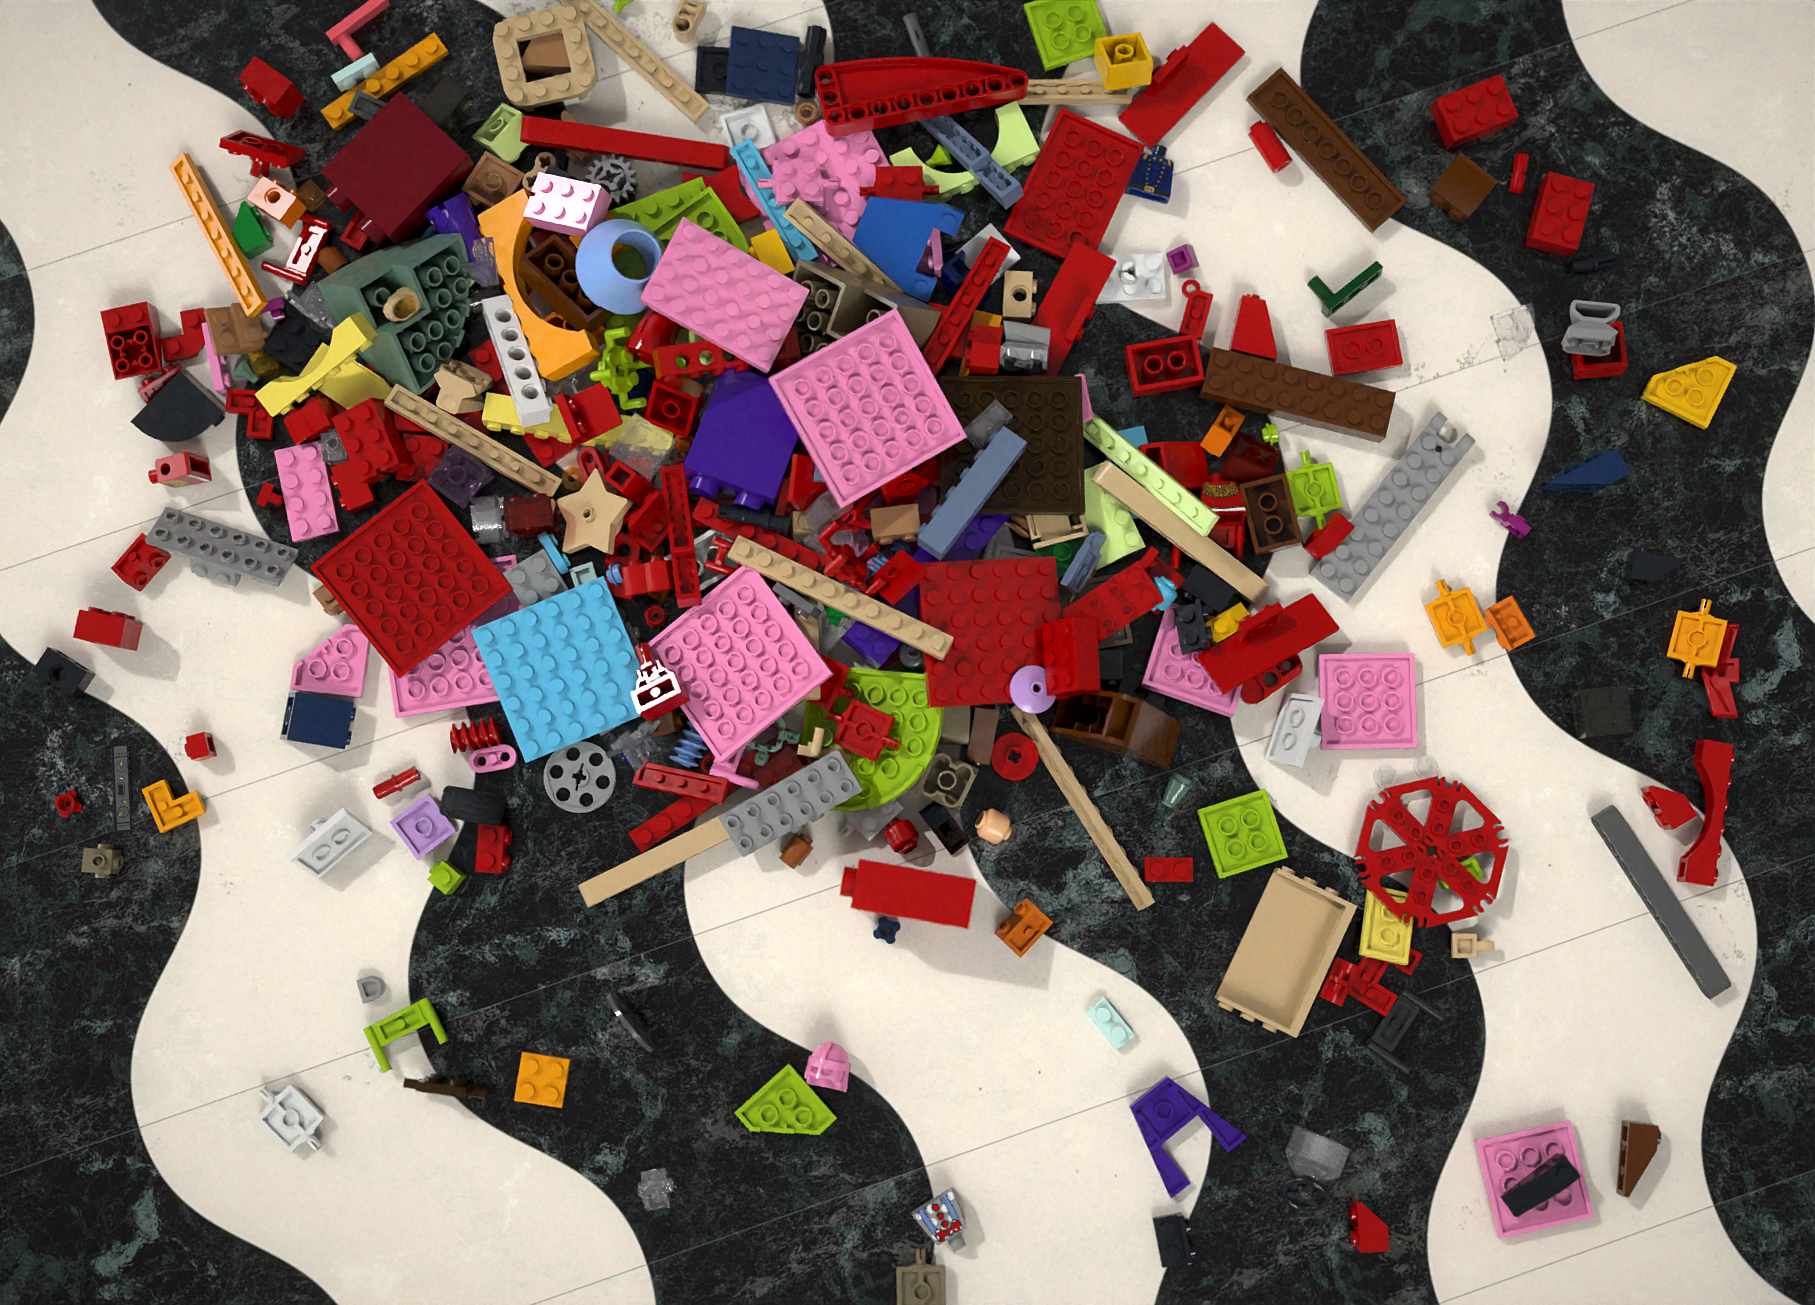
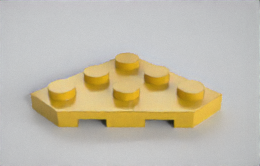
[1641,356,1737,430]

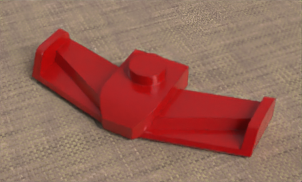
[1701,623,1740,719]

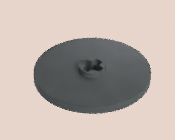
[606,991,656,1052]

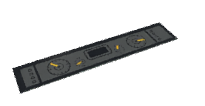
[111,744,133,834]

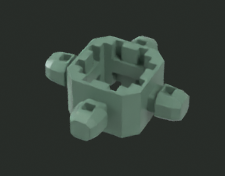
[748,716,801,766]

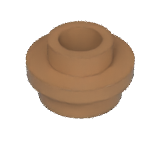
[796,102,819,126]

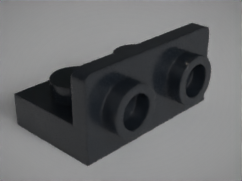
[1173,598,1213,655]
[1152,1212,1196,1268]

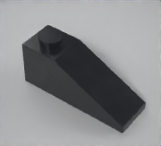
[1500,1153,1581,1217]

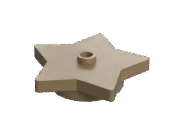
[556,469,633,555]

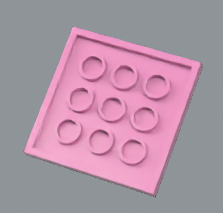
[1141,602,1243,718]
[1317,653,1418,750]
[1474,1120,1594,1239]

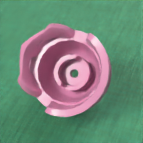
[804,1041,851,1092]

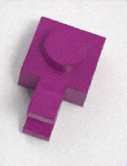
[1489,501,1531,539]

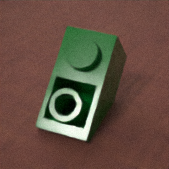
[232,201,274,260]

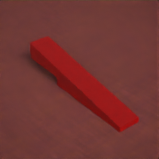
[660,465,702,608]

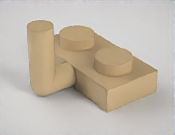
[797,727,851,764]

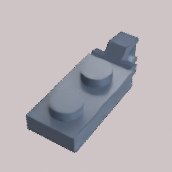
[1060,529,1107,596]

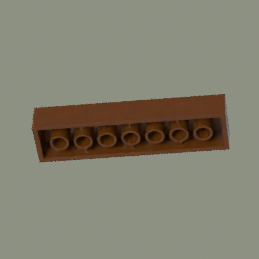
[1198,347,1396,443]

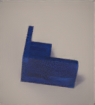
[940,250,991,310]

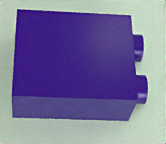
[683,368,802,512]

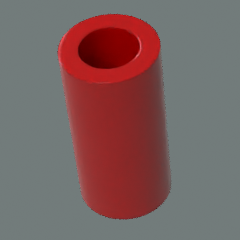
[1248,120,1293,174]

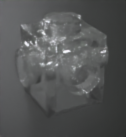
[318,428,349,466]
[637,1168,674,1211]

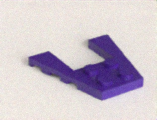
[1129,1075,1247,1199]

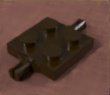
[403,1073,488,1099]

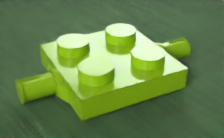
[1285,450,1343,530]

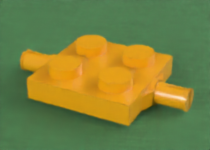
[1423,579,1488,657]
[1667,599,1728,679]

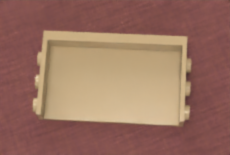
[1214,866,1357,1038]

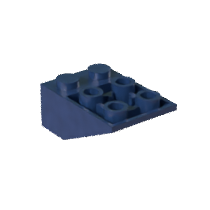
[1540,448,1630,492]

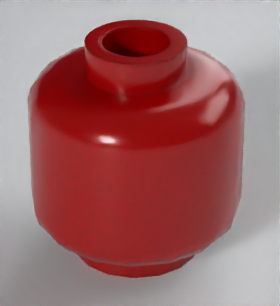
[884,818,920,855]

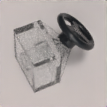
[1281,1125,1350,1212]

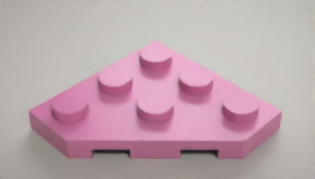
[290,624,370,698]

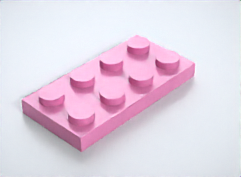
[274,441,341,543]

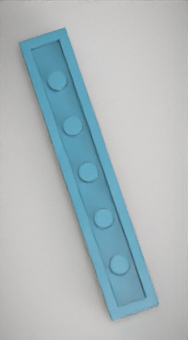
[730,138,819,264]

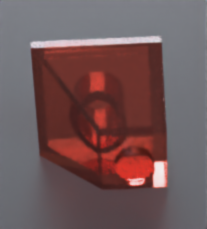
[1218,431,1280,485]

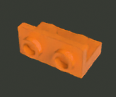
[994,898,1053,958]

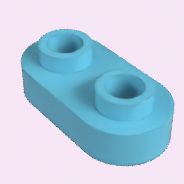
[537,531,571,576]

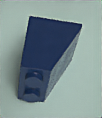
[280,692,356,749]

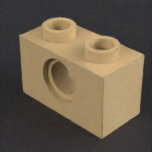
[1002,270,1037,323]

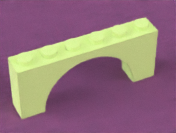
[889,100,1040,202]

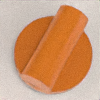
[673,433,696,452]

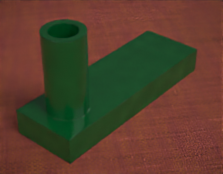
[1307,261,1383,318]

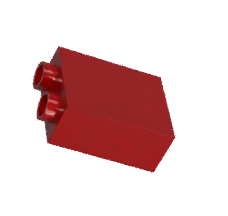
[839,859,977,929]

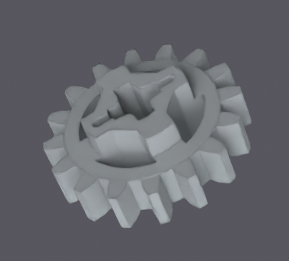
[585,154,637,207]

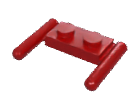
[261,212,332,285]

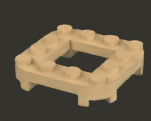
[493,6,598,112]

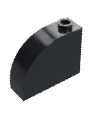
[130,370,226,442]

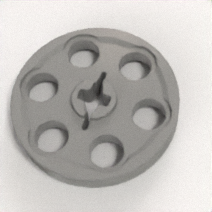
[543,741,616,813]

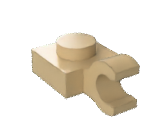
[1451,933,1495,958]

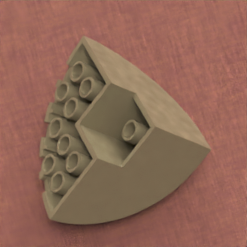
[791,259,941,362]

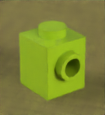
[427,861,467,895]

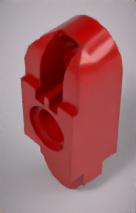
[1240,654,1303,705]

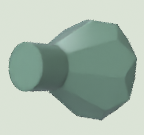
[232,359,260,384]

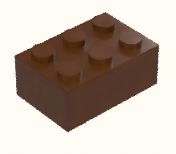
[1239,473,1304,556]

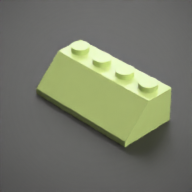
[1069,462,1146,571]

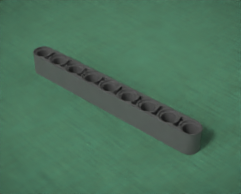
[1591,805,1731,1000]

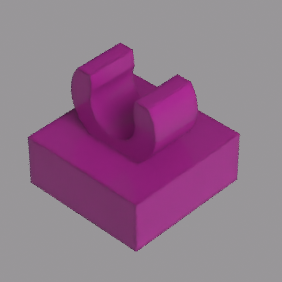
[261,295,288,322]

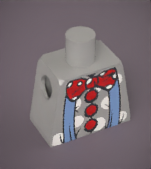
[912,1187,967,1252]

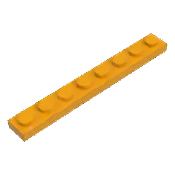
[169,153,268,317]

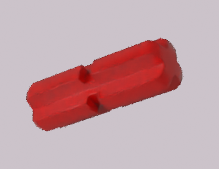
[1509,153,1529,194]

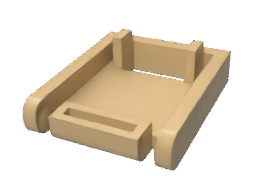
[1024,515,1089,549]

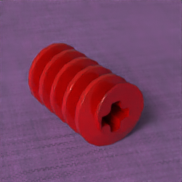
[450,716,503,754]

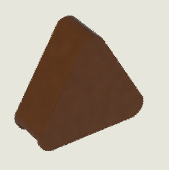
[1047,691,1182,769]

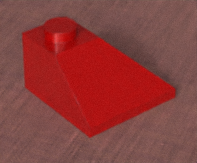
[788,454,829,511]

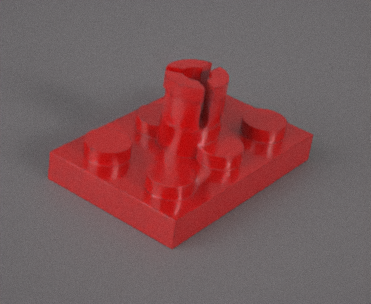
[219,130,306,178]

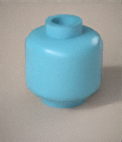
[1151,575,1177,611]

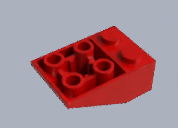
[100,301,162,380]
[1138,441,1210,494]

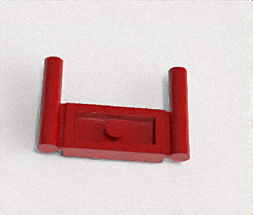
[1171,525,1245,569]

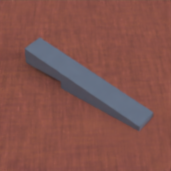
[919,115,1024,209]

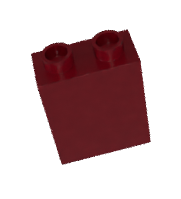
[320,91,475,245]

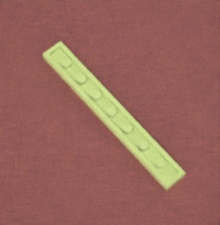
[1083,411,1220,537]

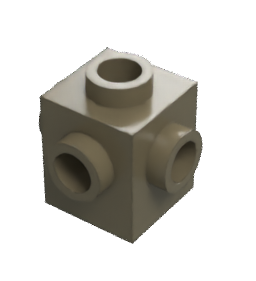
[81,844,123,878]

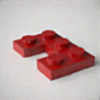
[1347,947,1422,1017]

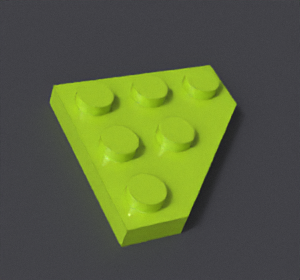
[735,1063,837,1135]

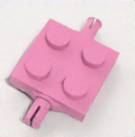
[757,160,838,206]

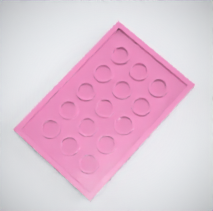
[638,217,810,373]

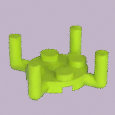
[590,327,653,410]

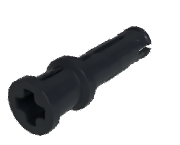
[717,504,791,536]

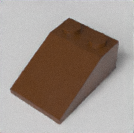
[1426,152,1498,224]

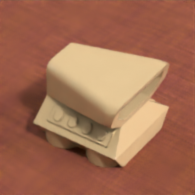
[434,360,493,414]

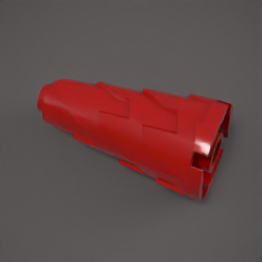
[624,307,681,367]

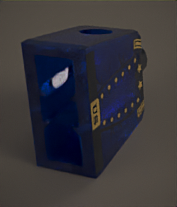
[1125,145,1174,205]

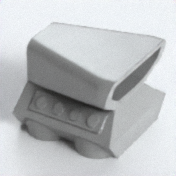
[1561,300,1620,357]
[1000,321,1051,374]

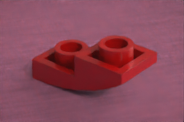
[1302,511,1355,561]

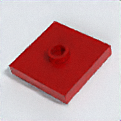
[866,549,928,606]

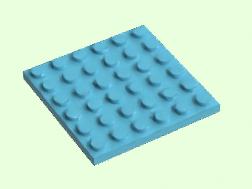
[471,576,642,763]

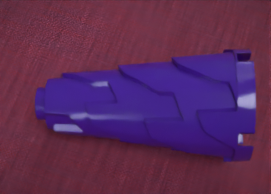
[424,192,497,286]

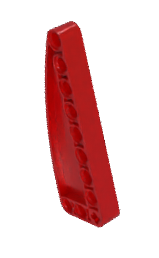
[815,57,1029,137]

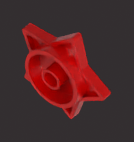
[682,164,761,225]

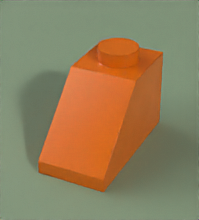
[1200,404,1246,458]

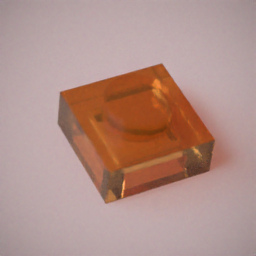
[296,178,327,212]

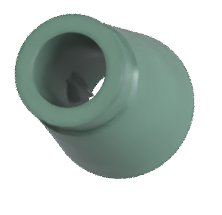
[1161,772,1192,809]

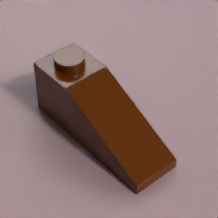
[1616,1120,1661,1197]

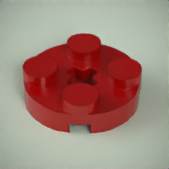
[991,733,1039,781]

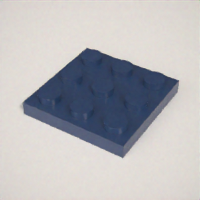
[725,26,800,107]

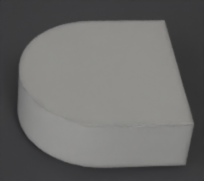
[356,976,385,1004]

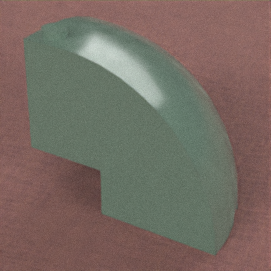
[317,233,471,395]

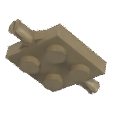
[896,1248,946,1305]

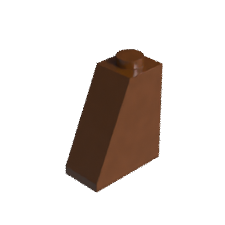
[966,704,1000,766]

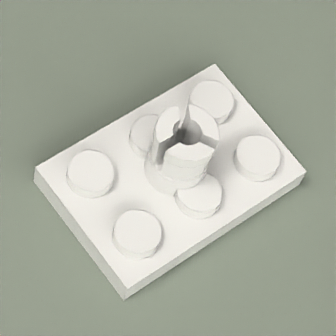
[1095,253,1165,304]
[1265,692,1324,768]
[287,808,373,880]

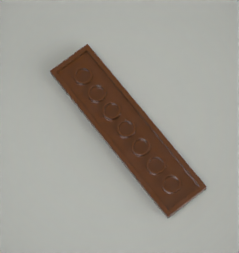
[1246,67,1407,233]

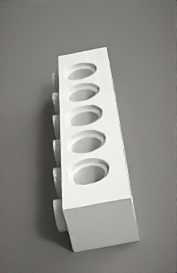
[482,294,553,428]

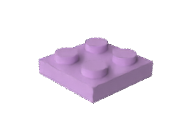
[390,793,458,860]

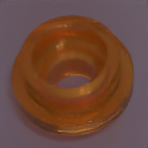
[561,467,585,491]

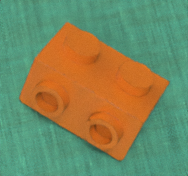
[1484,595,1537,652]

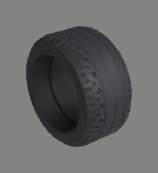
[439,785,506,826]

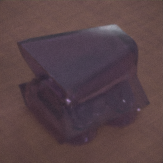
[426,444,496,509]

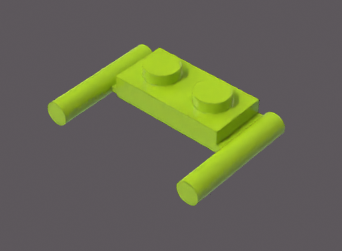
[363,997,449,1073]

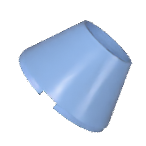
[575,219,666,315]

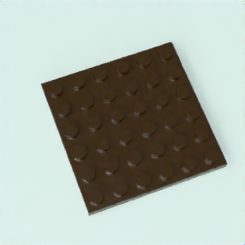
[939,376,1085,515]

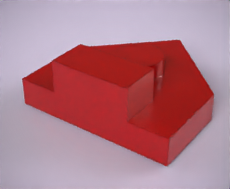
[881,470,930,507]

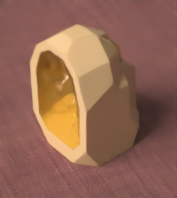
[383,287,421,322]

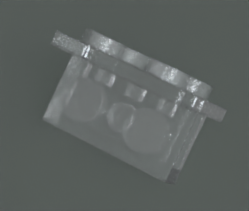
[606,719,661,772]

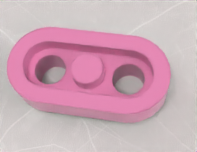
[469,745,518,773]

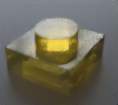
[247,349,279,377]

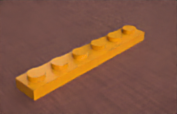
[321,33,449,132]

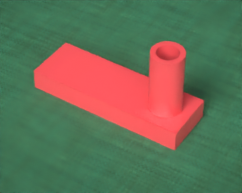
[326,0,390,62]

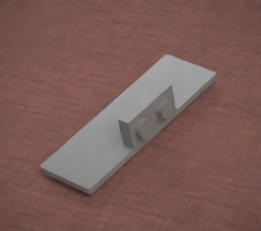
[145,507,299,587]
[719,749,863,857]

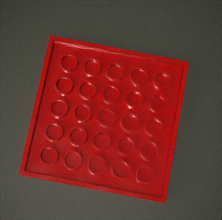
[310,478,513,679]
[917,557,1069,708]

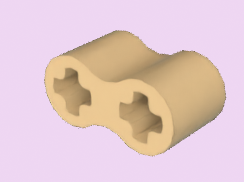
[522,152,559,195]

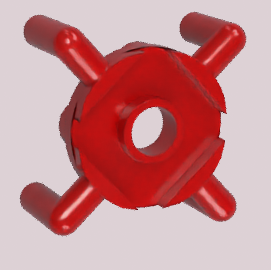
[818,519,888,598]

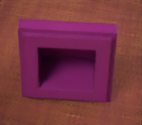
[1166,244,1200,275]

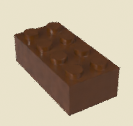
[517,234,615,333]

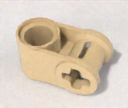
[672,0,707,43]

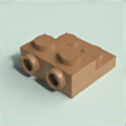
[461,151,525,211]
[204,303,268,356]

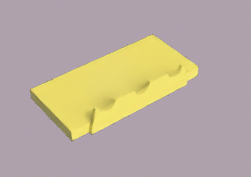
[299,342,393,410]

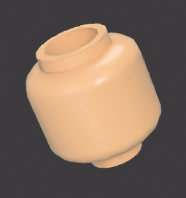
[975,809,1012,844]

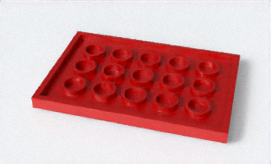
[1003,107,1146,261]

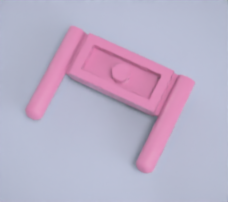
[709,724,780,791]

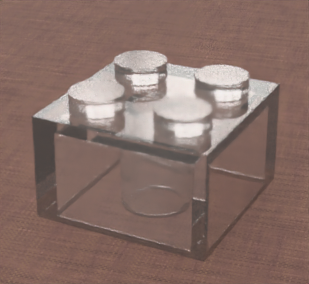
[609,413,676,482]

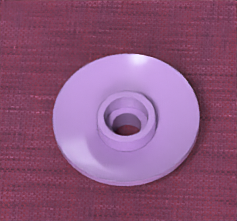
[1010,665,1056,714]

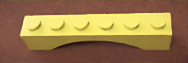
[255,311,378,417]

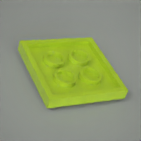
[1024,0,1108,71]
[1196,789,1288,879]

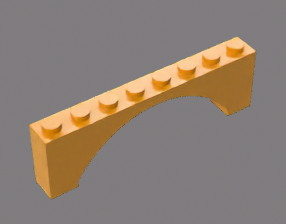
[477,188,603,382]

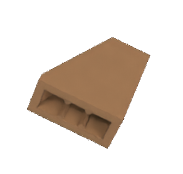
[522,32,594,75]

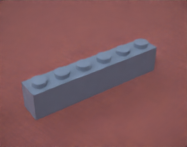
[917,426,1027,561]

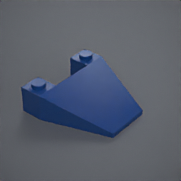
[852,196,965,303]

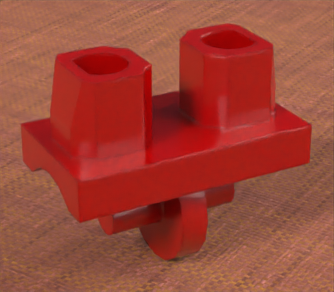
[1319,956,1359,1006]

